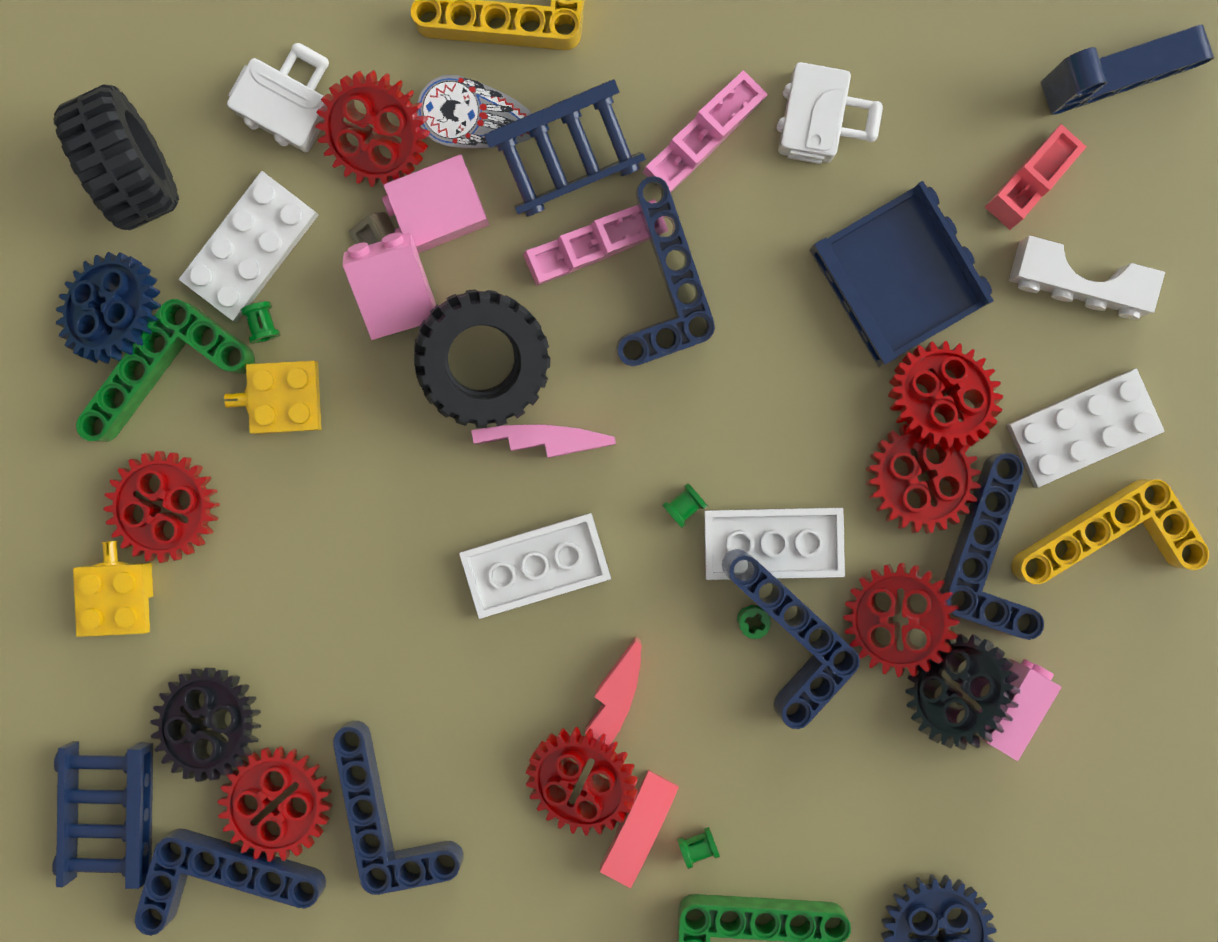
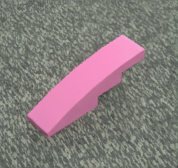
[643,70,768,192]
[523,199,668,286]
[471,425,616,458]

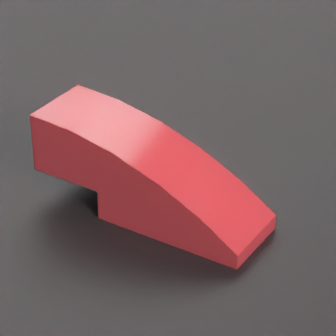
[985,124,1087,230]
[585,637,642,745]
[600,770,679,889]

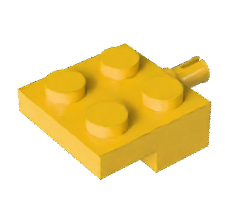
[224,361,322,434]
[73,541,153,637]

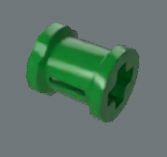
[240,301,280,344]
[662,483,708,528]
[737,604,771,639]
[677,827,720,869]

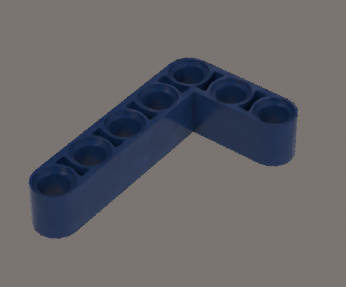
[1040,24,1215,115]
[616,176,715,366]
[940,453,1045,640]
[722,549,860,729]
[333,721,464,895]
[135,829,326,936]

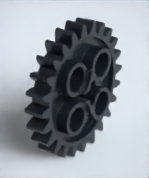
[905,634,1020,750]
[150,668,261,782]

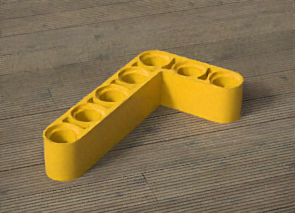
[410,0,585,50]
[1011,479,1209,584]

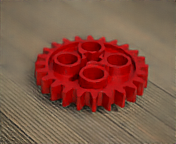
[315,70,430,187]
[888,341,1003,452]
[866,424,981,534]
[103,451,220,563]
[843,563,960,677]
[526,727,638,836]
[217,746,333,862]

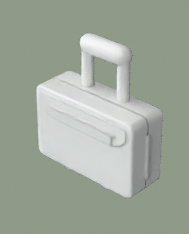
[227,43,329,152]
[777,62,883,164]

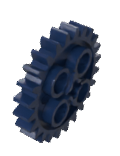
[56,252,161,364]
[881,874,997,942]

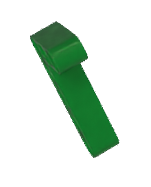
[76,299,255,442]
[677,894,851,942]

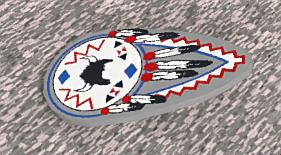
[417,75,533,148]

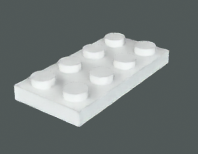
[179,171,319,322]
[1006,369,1165,487]
[704,508,845,580]
[459,513,611,619]

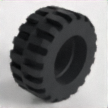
[53,84,179,230]
[414,289,551,428]

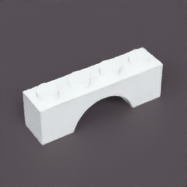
[1009,235,1165,320]

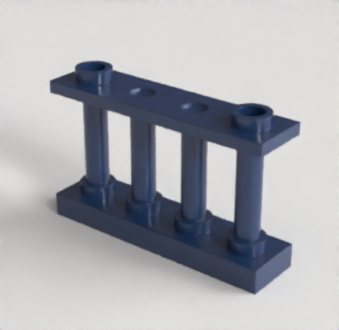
[484,79,646,217]
[52,741,153,889]

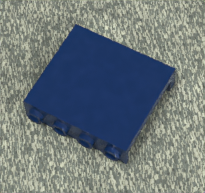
[810,181,994,368]

